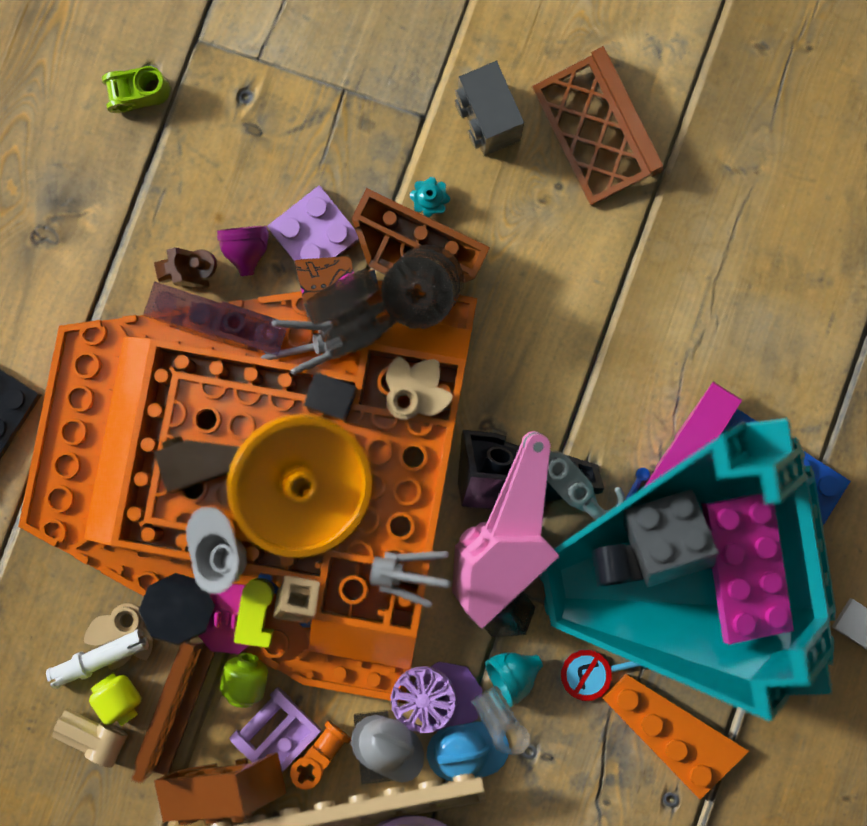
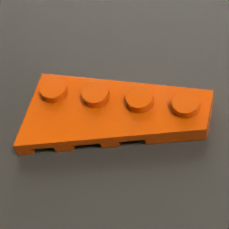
[602,674,749,800]

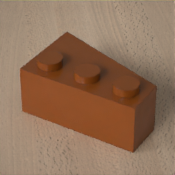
[154,752,287,826]

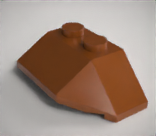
[351,188,490,297]

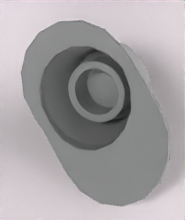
[186,507,247,593]
[351,715,424,783]

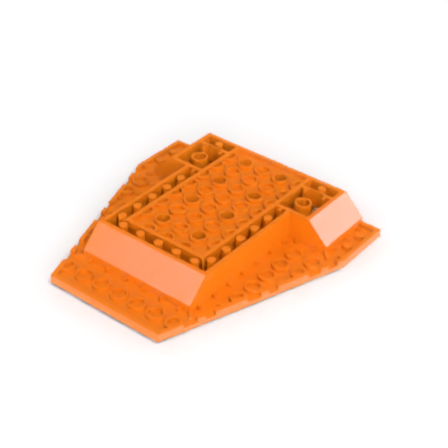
[18,280,478,703]

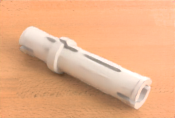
[46,629,149,689]

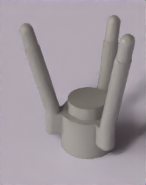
[261,320,346,375]
[370,551,451,608]

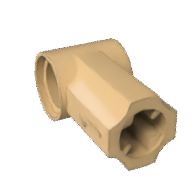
[52,709,128,768]

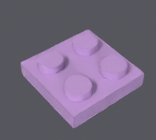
[267,185,359,262]

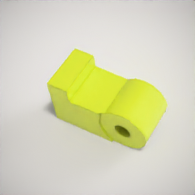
[234,577,275,648]

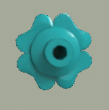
[409,177,450,218]

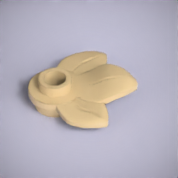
[386,357,453,420]
[84,603,153,670]

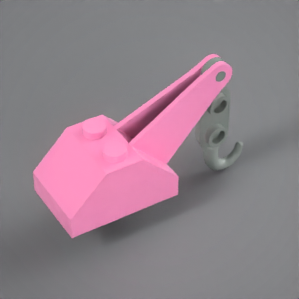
[452,431,626,628]

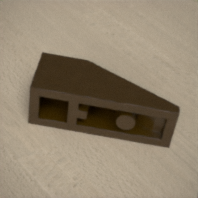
[154,437,240,493]

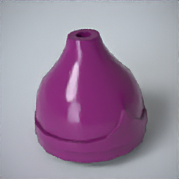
[217,226,269,276]

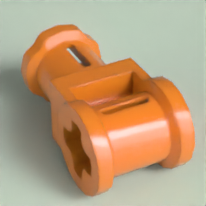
[290,720,352,790]

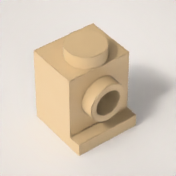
[273,576,320,623]

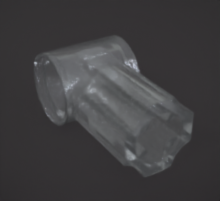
[470,686,530,755]

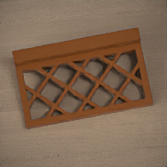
[532,46,664,206]
[131,636,216,783]

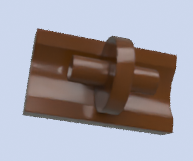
[154,247,217,289]

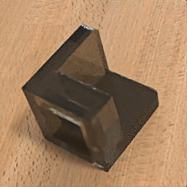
[484,591,536,637]

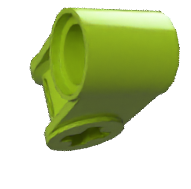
[102,66,171,113]

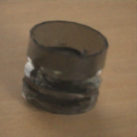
[381,245,464,329]
[302,268,396,358]

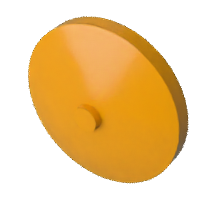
[227,414,372,557]

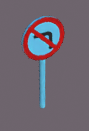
[561,649,641,701]

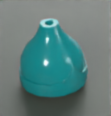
[485,652,543,707]

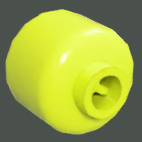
[89,672,142,726]

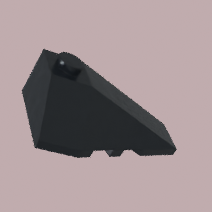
[458,430,604,509]

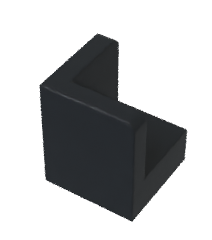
[303,373,358,422]

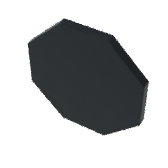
[139,573,215,646]

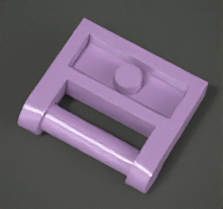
[229,687,322,772]

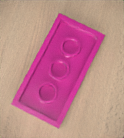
[702,492,794,644]

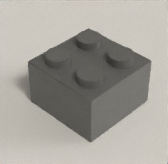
[455,61,524,156]
[623,489,718,588]

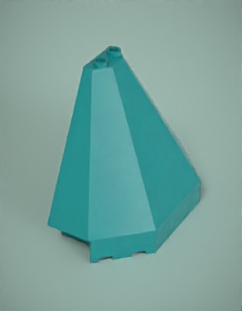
[539,418,836,722]

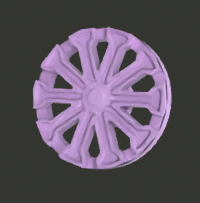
[391,666,456,733]

